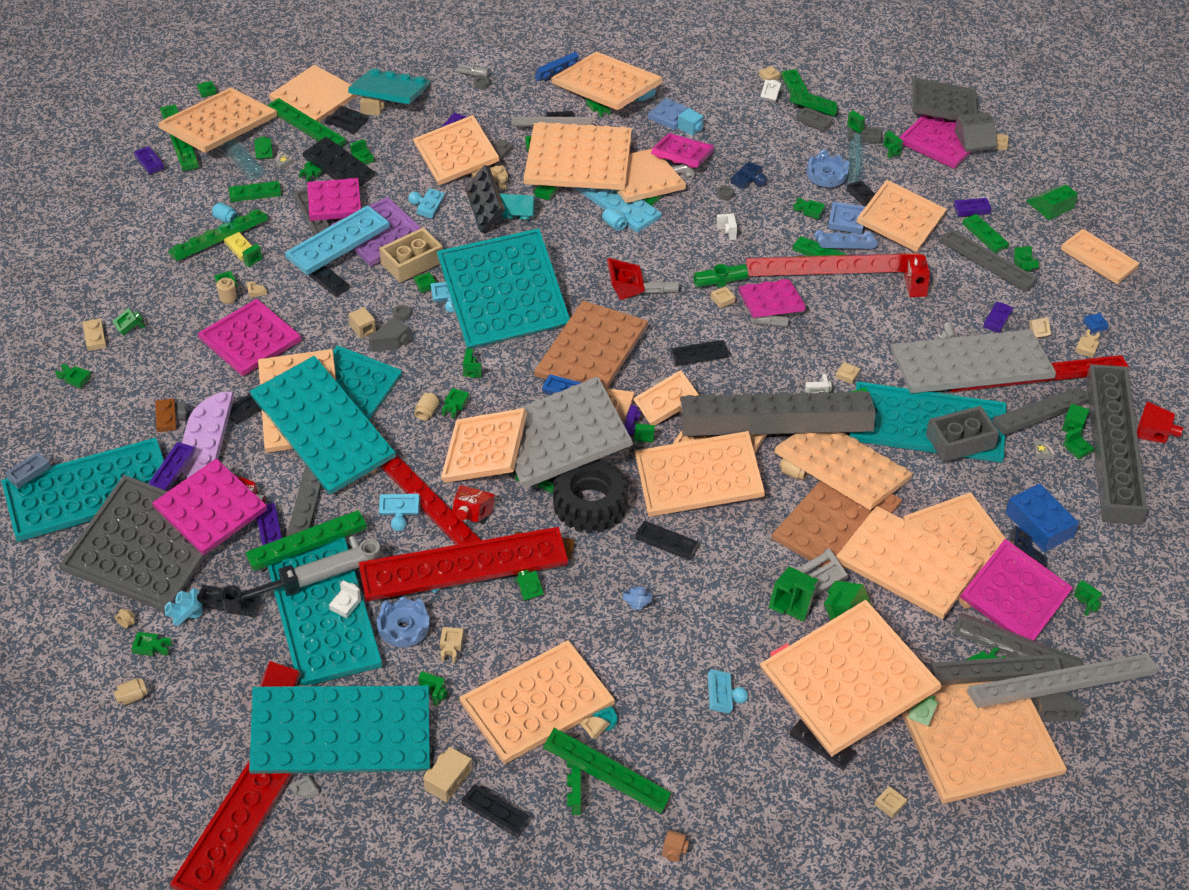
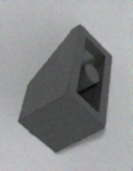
[369,318,410,352]
[1031,692,1084,721]

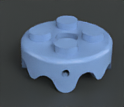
[806,149,849,188]
[377,597,430,647]

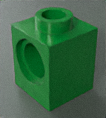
[1062,403,1090,432]

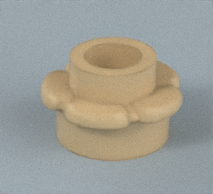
[115,609,135,628]

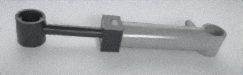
[220,536,381,614]

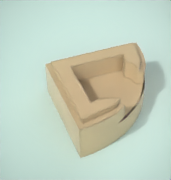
[247,282,267,298]
[580,717,610,739]

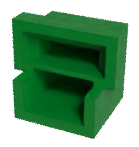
[768,566,818,622]
[824,581,872,620]

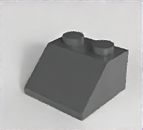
[954,112,997,152]

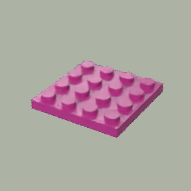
[899,114,972,169]
[198,299,301,377]
[152,458,267,556]
[960,539,1073,640]

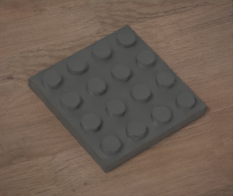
[912,77,977,121]

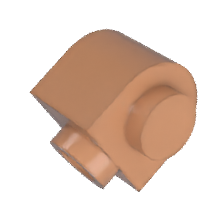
[662,830,689,862]

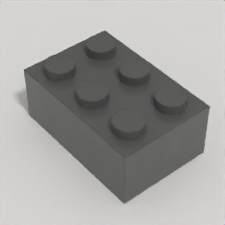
[926,406,999,462]

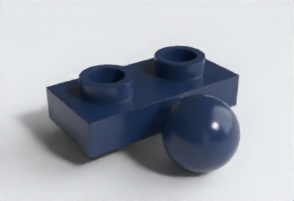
[730,162,767,189]

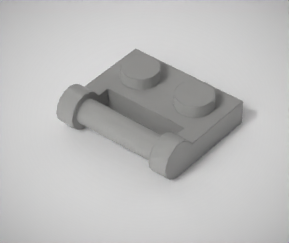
[794,548,848,598]

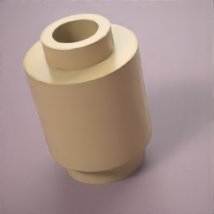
[216,278,237,304]
[414,393,439,421]
[780,458,808,480]
[113,678,148,706]

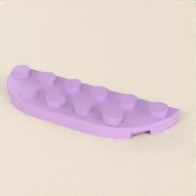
[182,392,234,478]

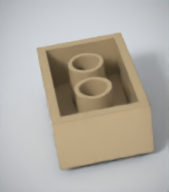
[379,227,443,283]

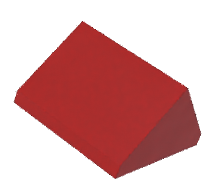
[607,258,645,300]
[251,661,301,712]

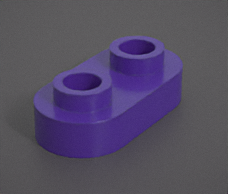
[624,404,641,436]

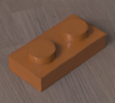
[155,398,177,433]

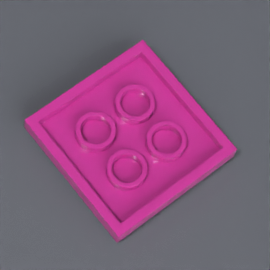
[651,133,714,168]
[307,178,361,221]
[739,279,805,318]

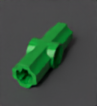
[693,264,748,287]

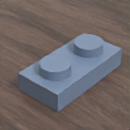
[5,452,51,488]

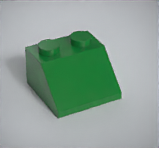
[1026,184,1078,220]

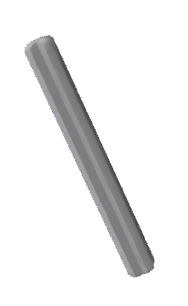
[511,117,592,126]

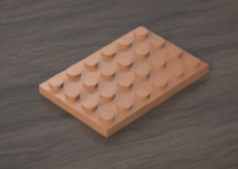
[534,301,648,390]
[771,480,902,570]

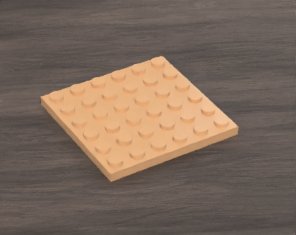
[524,122,632,190]
[760,600,941,757]
[901,681,1067,804]

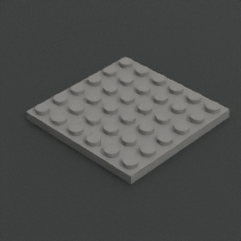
[514,377,633,489]

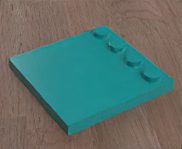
[348,68,430,104]
[333,345,402,420]

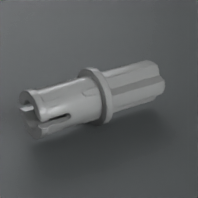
[457,64,489,77]
[644,281,678,295]
[752,315,789,327]

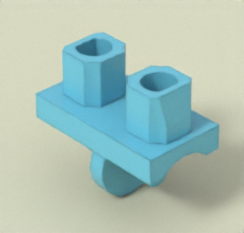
[165,588,203,626]

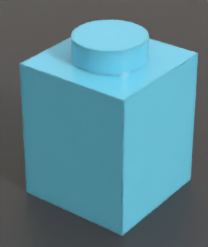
[678,108,704,136]

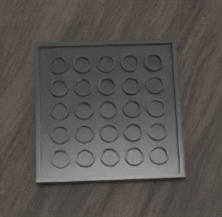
[59,475,207,612]

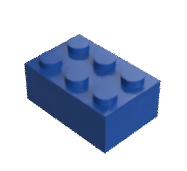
[1005,483,1079,552]

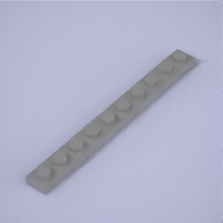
[967,654,1159,708]

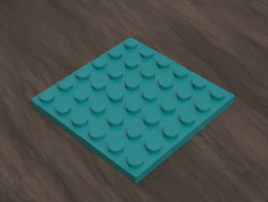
[437,228,570,349]

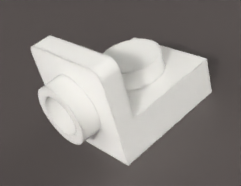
[760,80,781,103]
[716,213,737,240]
[804,374,831,393]
[329,581,361,618]

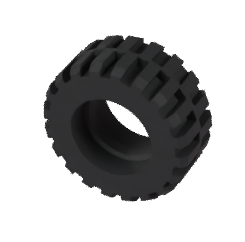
[553,459,628,533]

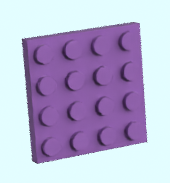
[331,197,421,267]

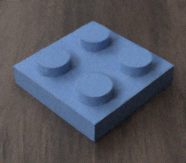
[648,98,692,130]
[828,202,866,234]

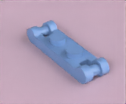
[814,230,878,249]

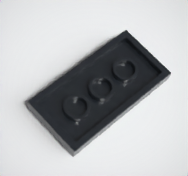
[303,137,375,187]
[465,165,506,234]

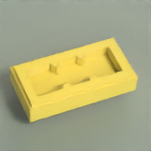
[224,232,252,261]

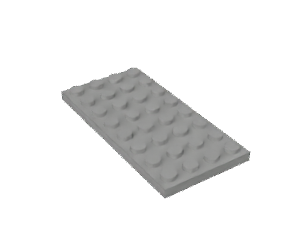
[891,330,1056,393]

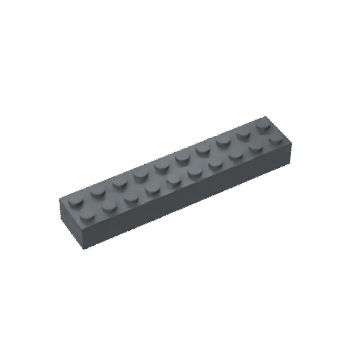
[1086,364,1147,525]
[679,391,876,436]

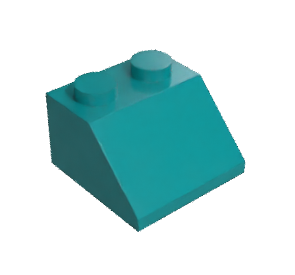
[500,194,536,220]

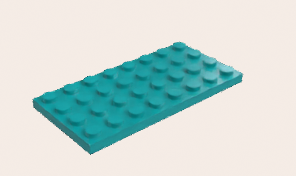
[250,355,396,495]
[850,381,1007,463]
[1,437,173,542]
[267,537,382,686]
[249,686,430,774]

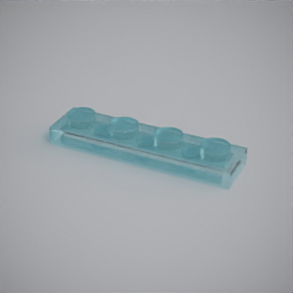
[848,133,861,183]
[220,137,264,181]

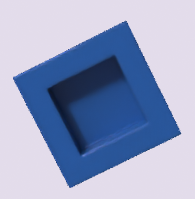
[1083,313,1109,333]

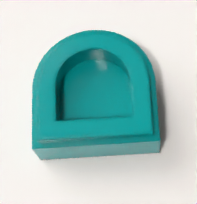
[592,706,617,731]

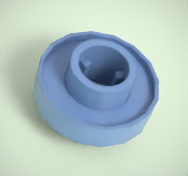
[622,586,653,610]

